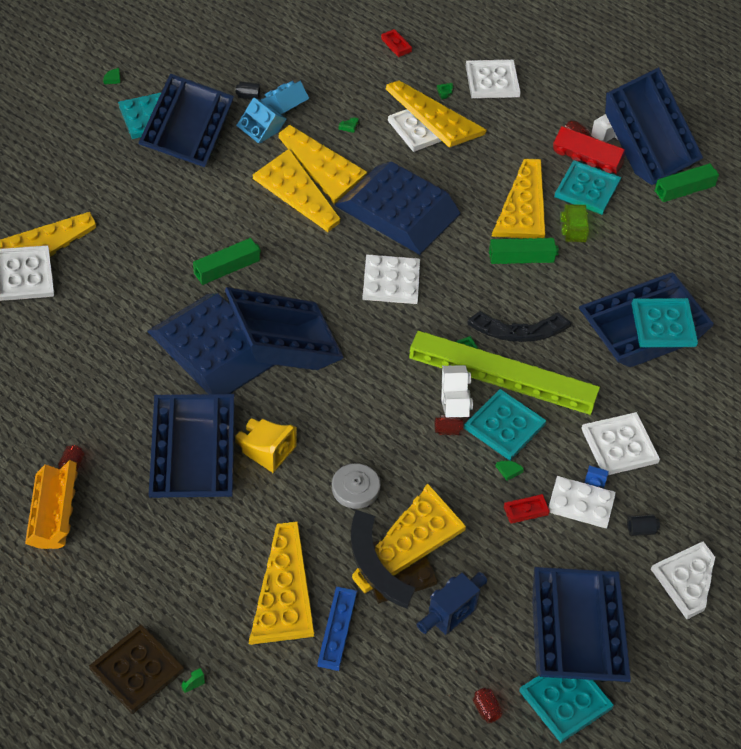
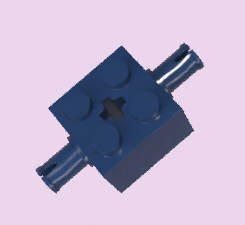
[417,572,487,635]

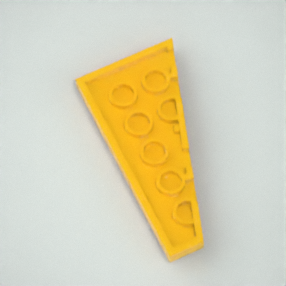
[386,80,487,148]
[492,159,545,238]
[0,212,96,257]
[249,522,314,645]

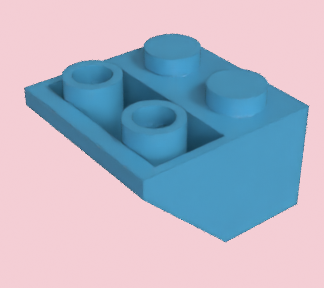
[261,80,309,114]
[236,97,286,144]

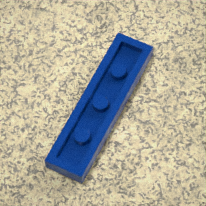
[317,587,357,671]

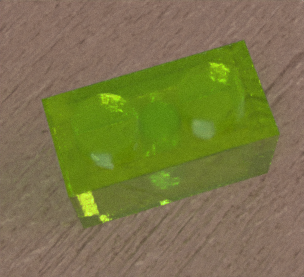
[560,204,589,242]

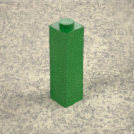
[655,163,719,202]
[193,238,261,285]
[489,238,559,264]

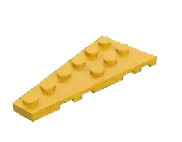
[279,125,367,204]
[253,149,340,232]
[352,484,466,593]

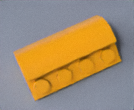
[25,460,78,549]

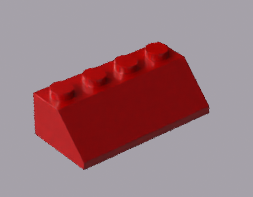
[553,126,625,174]

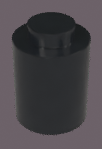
[235,81,260,99]
[627,514,660,536]

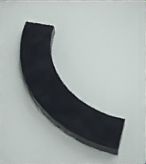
[467,311,572,342]
[351,510,415,609]

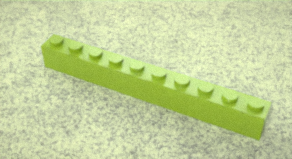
[409,331,600,415]

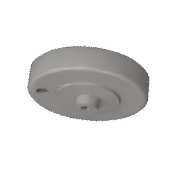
[332,463,381,509]

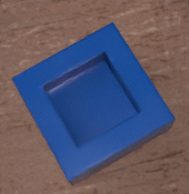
[585,465,609,488]

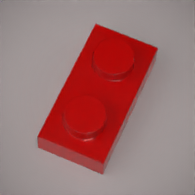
[381,29,412,57]
[504,494,549,524]

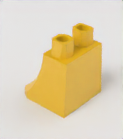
[235,418,297,473]

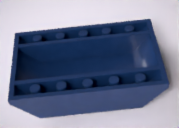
[605,67,703,185]
[139,74,234,167]
[335,161,460,255]
[579,272,714,368]
[225,287,343,370]
[147,293,274,394]
[149,394,234,498]
[532,567,631,682]

